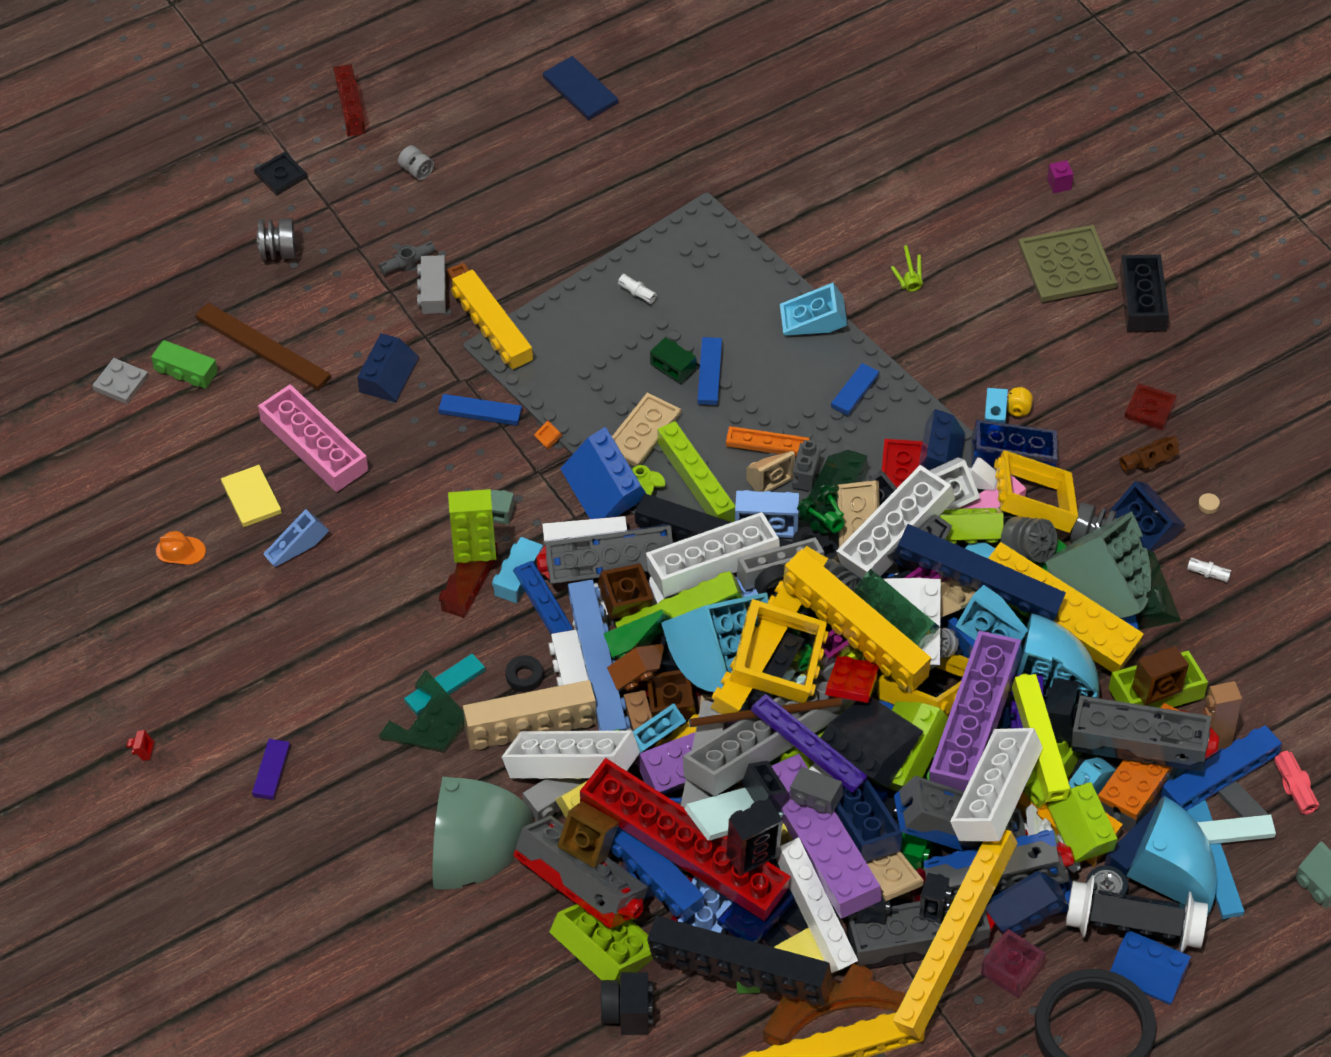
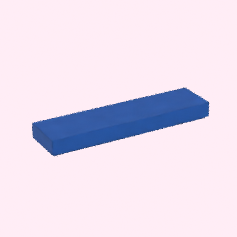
[697,337,722,405]
[439,394,522,426]
[513,561,574,634]

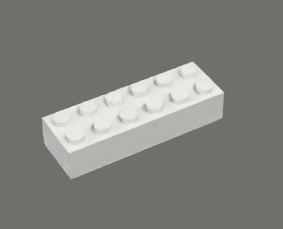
[836,465,955,585]
[646,512,780,597]
[950,728,1043,841]
[502,730,640,779]

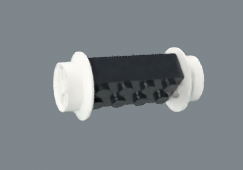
[1066,875,1208,953]

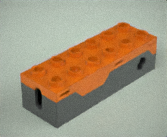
[1098,703,1190,831]

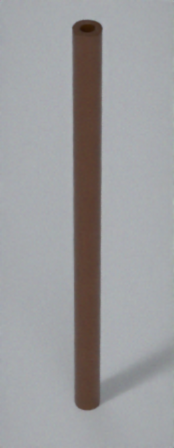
[689,697,842,727]

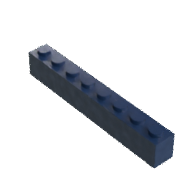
[895,524,1066,621]

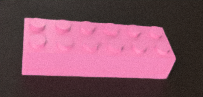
[258,385,368,492]

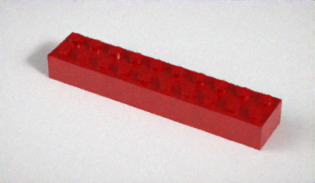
[580,757,791,921]

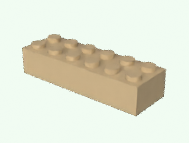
[463,680,597,750]

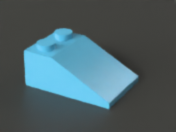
[780,283,847,335]
[955,585,1028,642]

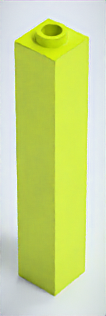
[1012,674,1070,802]

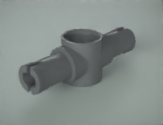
[378,240,436,275]

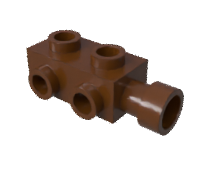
[1119,436,1180,472]

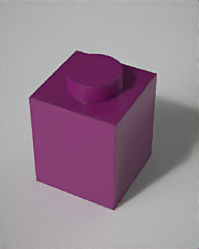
[1047,160,1073,194]

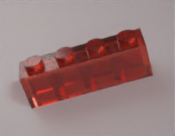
[333,64,366,137]
[439,542,498,618]

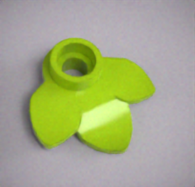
[632,465,665,495]

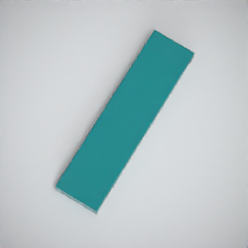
[404,654,485,716]

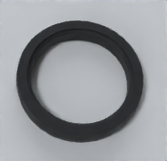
[1035,969,1156,1057]

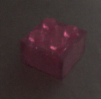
[981,929,1046,998]

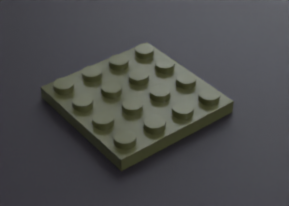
[1018,225,1117,302]

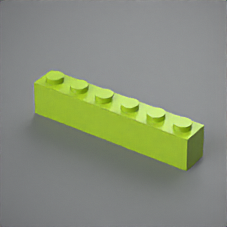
[657,421,736,522]
[615,571,743,641]

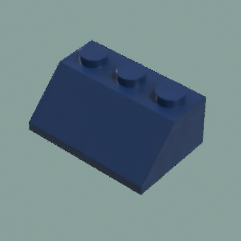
[357,333,419,403]
[918,409,965,471]
[1109,481,1185,553]
[985,871,1068,937]

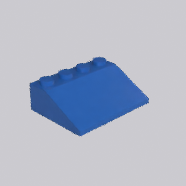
[560,427,647,519]

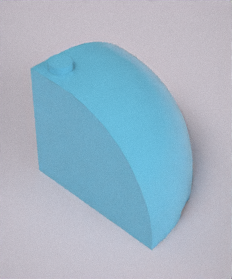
[661,592,769,692]
[1015,613,1099,698]
[1127,796,1217,916]

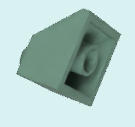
[1296,841,1331,909]

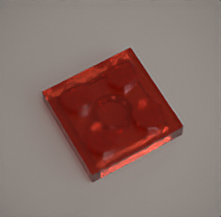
[1124,383,1177,430]

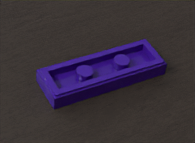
[252,739,290,800]

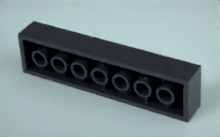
[647,916,833,1005]

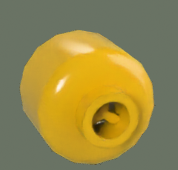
[1006,387,1033,417]

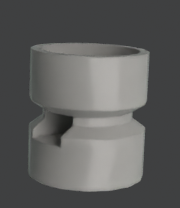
[398,145,434,180]

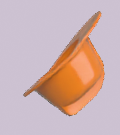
[156,531,206,565]

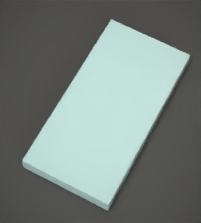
[685,788,783,841]

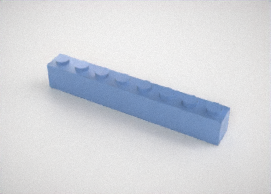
[568,579,630,731]

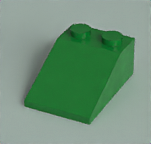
[604,609,673,660]

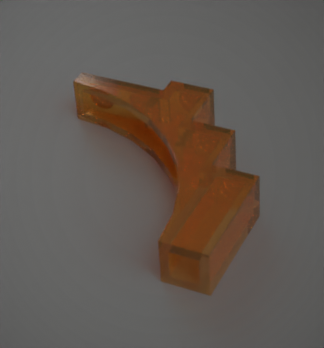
[763,963,906,1046]

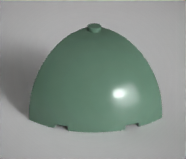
[1045,511,1151,618]
[433,776,533,890]

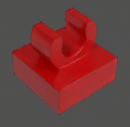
[126,730,154,761]

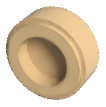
[1198,493,1220,514]

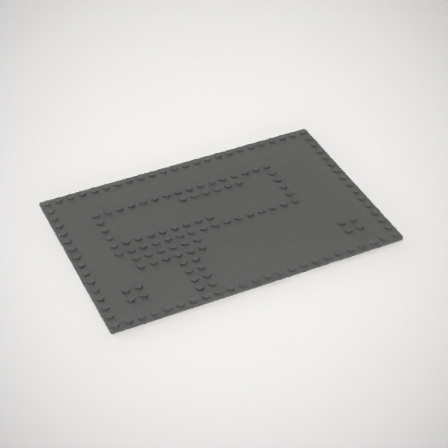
[463,192,1019,571]

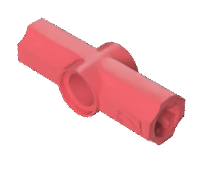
[1274,750,1319,815]

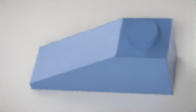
[263,509,330,567]

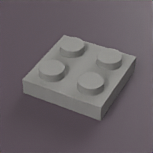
[92,358,149,404]

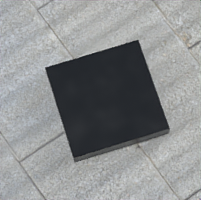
[254,152,308,196]

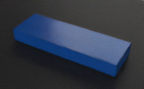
[831,363,879,416]

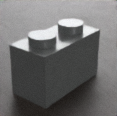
[790,767,843,815]

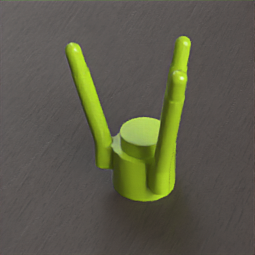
[891,245,923,292]

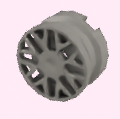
[940,628,959,658]

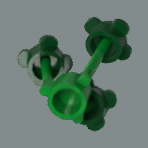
[797,484,845,535]

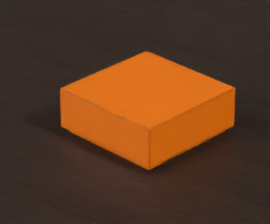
[534,420,562,449]

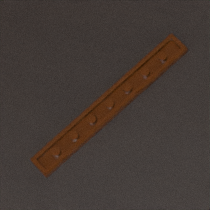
[195,303,331,391]

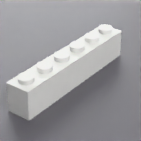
[776,837,858,973]

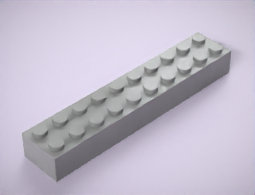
[683,662,856,796]

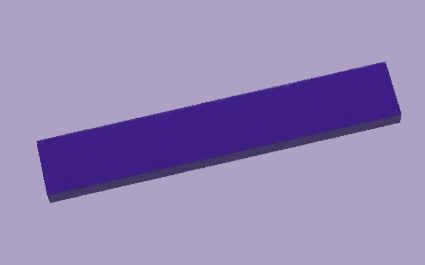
[751,694,868,793]

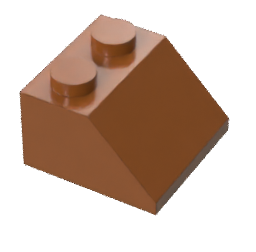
[607,644,664,691]

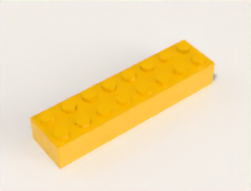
[988,542,1144,672]
[783,549,931,693]

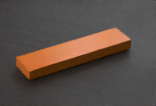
[726,426,810,457]

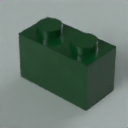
[650,337,696,384]

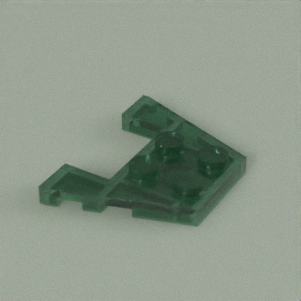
[379,670,465,753]

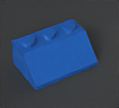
[1111,931,1191,1005]

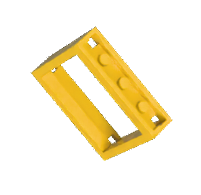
[994,450,1078,533]
[729,599,828,703]
[876,654,969,715]

